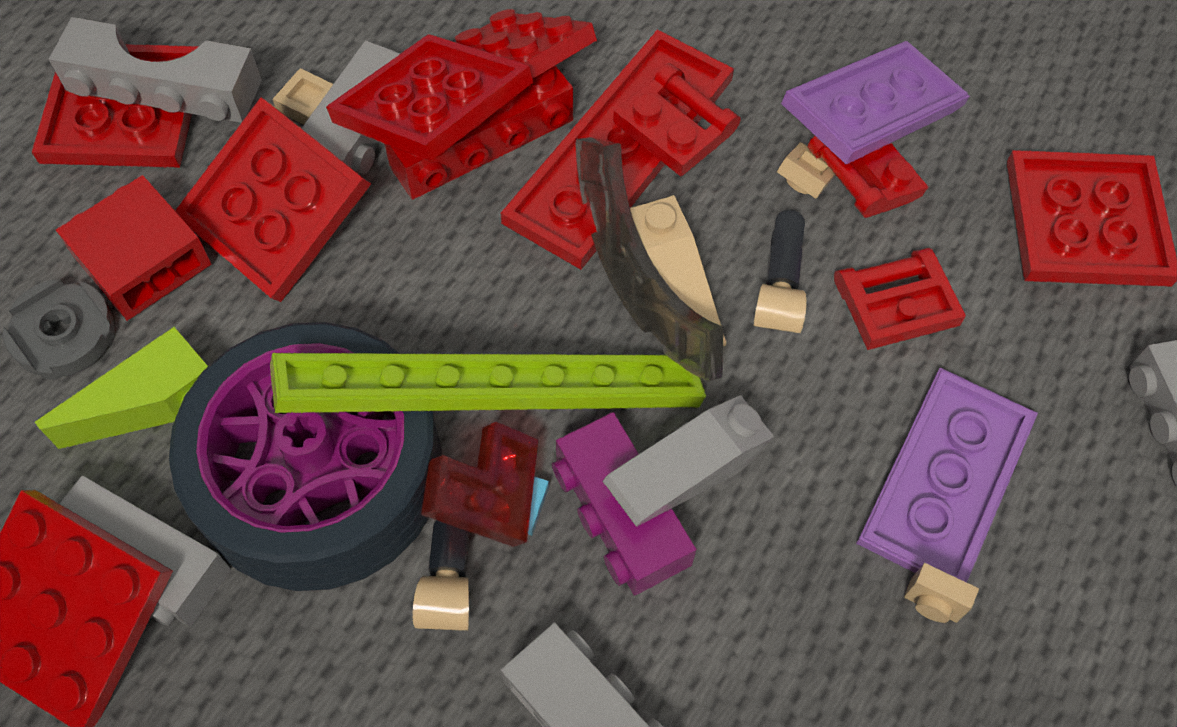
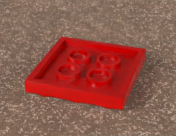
[326,34,533,162]
[32,44,199,168]
[175,97,371,302]
[1007,150,1177,287]
[0,490,173,727]

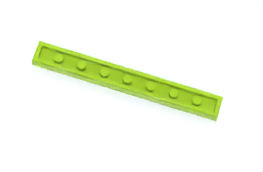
[270,353,706,413]

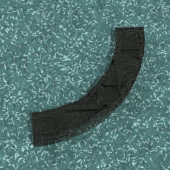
[575,137,724,382]

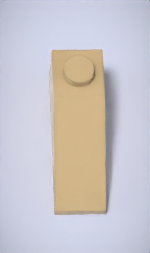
[626,195,726,356]

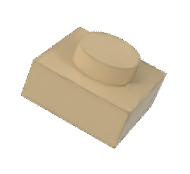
[273,68,333,125]
[777,142,835,199]
[904,563,979,623]

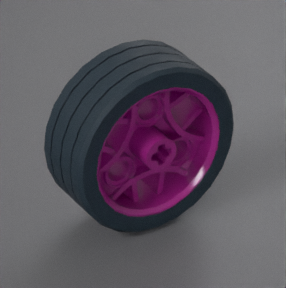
[169,322,442,591]

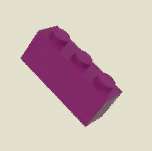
[552,412,697,596]

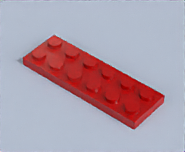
[500,29,734,270]

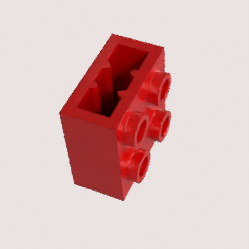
[56,175,212,321]

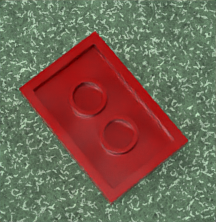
[455,9,597,79]

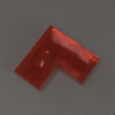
[421,422,539,547]

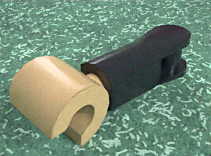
[754,210,807,333]
[413,477,472,631]

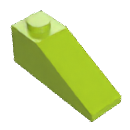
[35,327,208,449]

